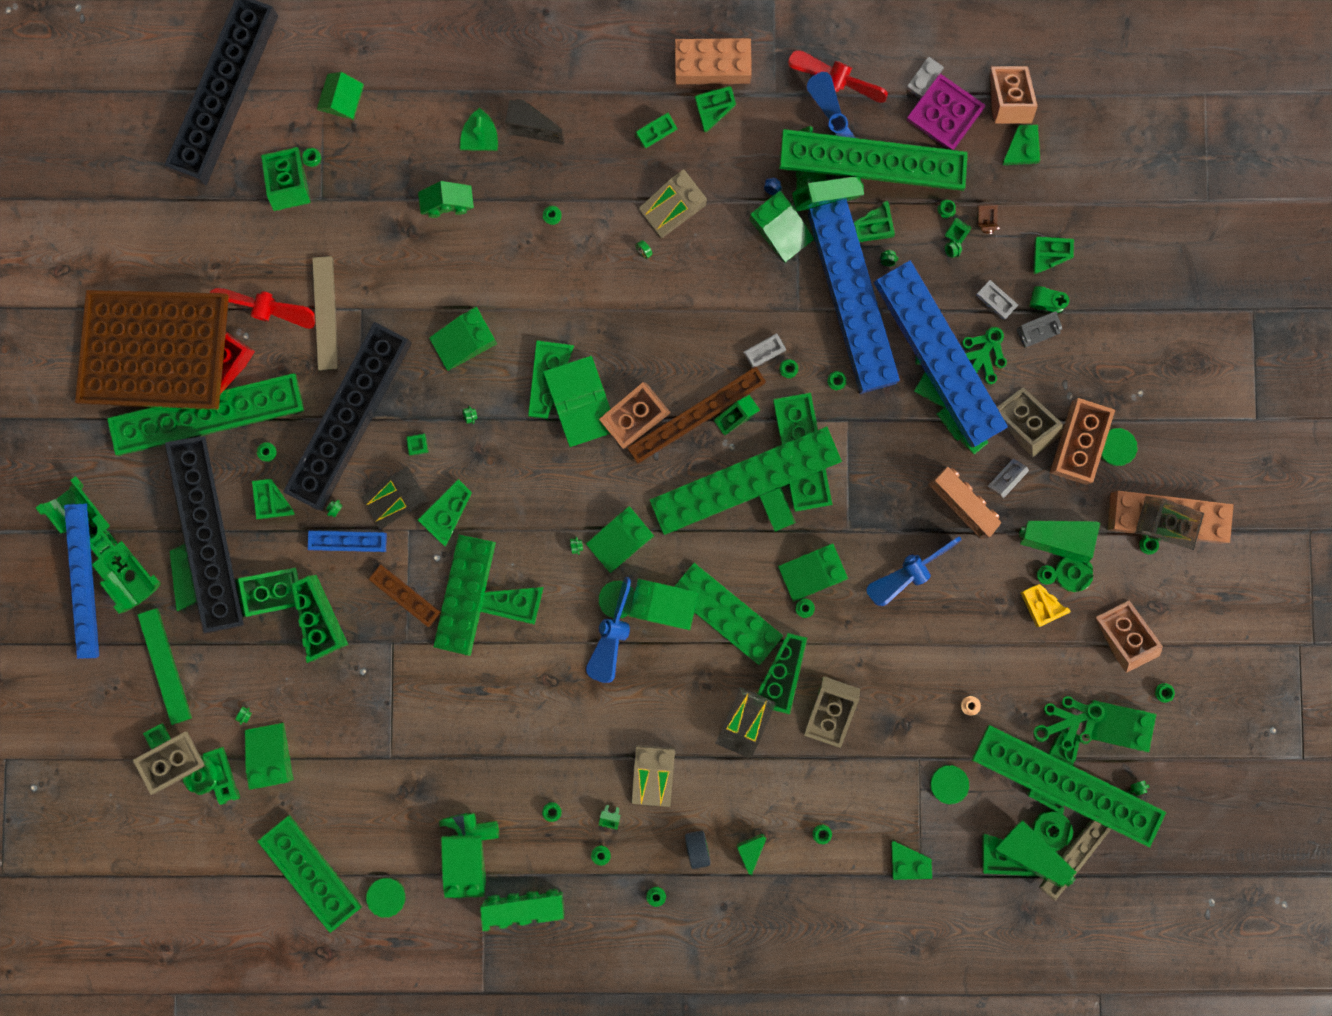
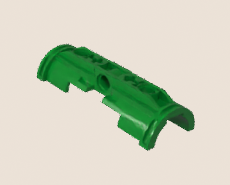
[36,476,161,614]

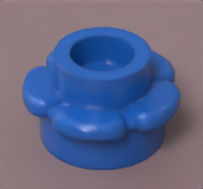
[764,178,782,195]

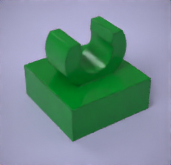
[599,805,621,830]

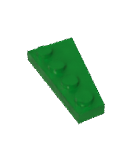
[1027,728,1080,814]

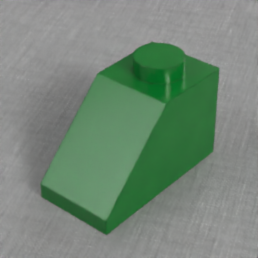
[714,395,760,436]

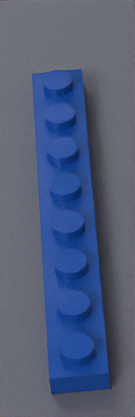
[64,503,99,659]

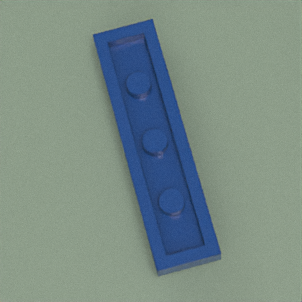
[308,531,387,552]

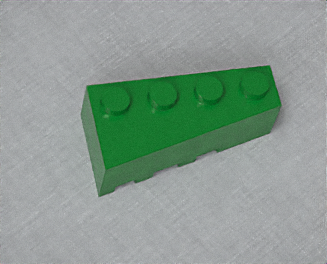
[291,575,348,663]
[752,633,808,714]
[480,889,565,931]

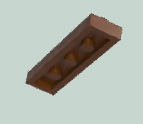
[369,564,441,627]

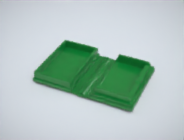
[543,356,611,448]

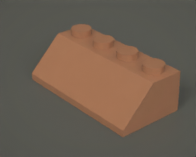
[928,467,1002,539]

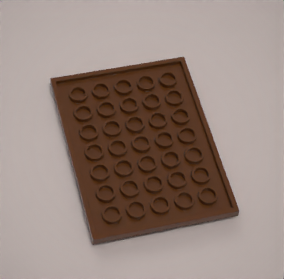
[75,290,229,410]

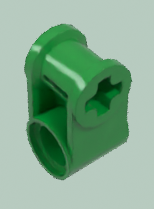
[1030,286,1069,313]

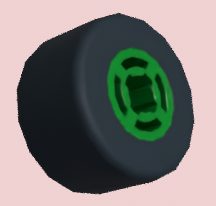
[685,830,711,869]

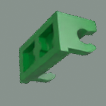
[634,113,678,149]
[760,488,796,531]

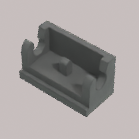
[1017,312,1062,348]

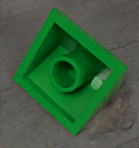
[317,72,364,120]

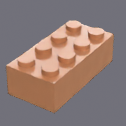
[675,38,751,84]
[1050,398,1115,485]

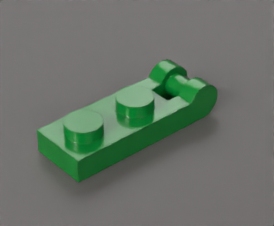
[203,747,240,805]

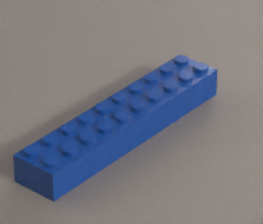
[808,199,900,394]
[874,260,1008,448]

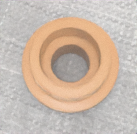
[961,696,981,716]

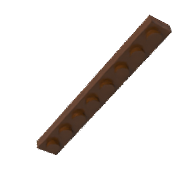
[628,367,766,464]

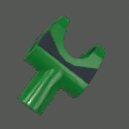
[439,812,499,841]

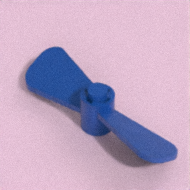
[807,72,855,138]
[867,536,962,606]
[586,577,631,683]

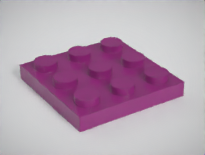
[906,73,986,150]

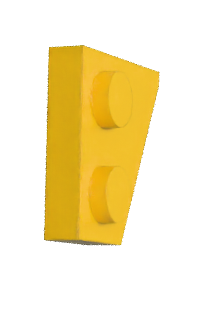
[1020,584,1071,627]

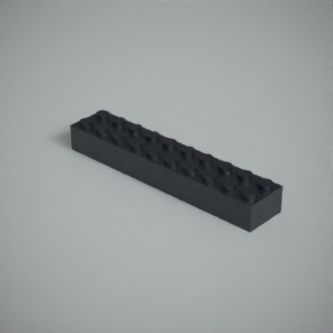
[164,0,278,186]
[283,322,412,511]
[165,436,244,635]

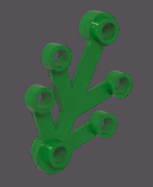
[962,327,1007,385]
[1033,696,1105,752]

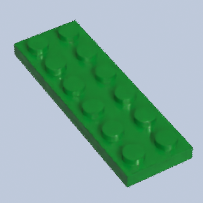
[773,393,833,512]
[433,535,496,656]
[674,563,784,666]
[258,815,362,933]

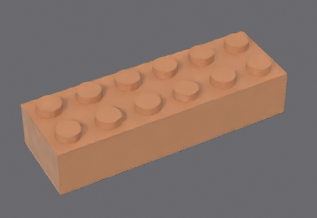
[1107,491,1233,544]

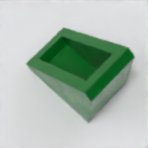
[736,834,767,875]

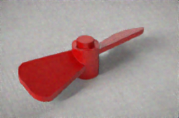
[788,51,888,103]
[210,288,315,329]

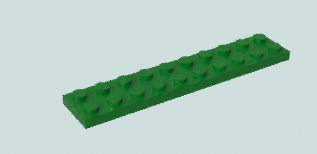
[779,129,968,191]
[107,373,304,456]
[650,427,842,535]
[971,725,1166,848]

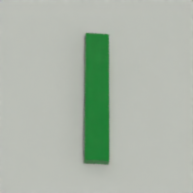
[138,608,192,725]

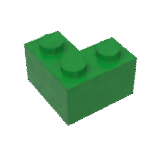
[418,181,474,218]

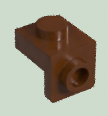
[977,204,1000,234]

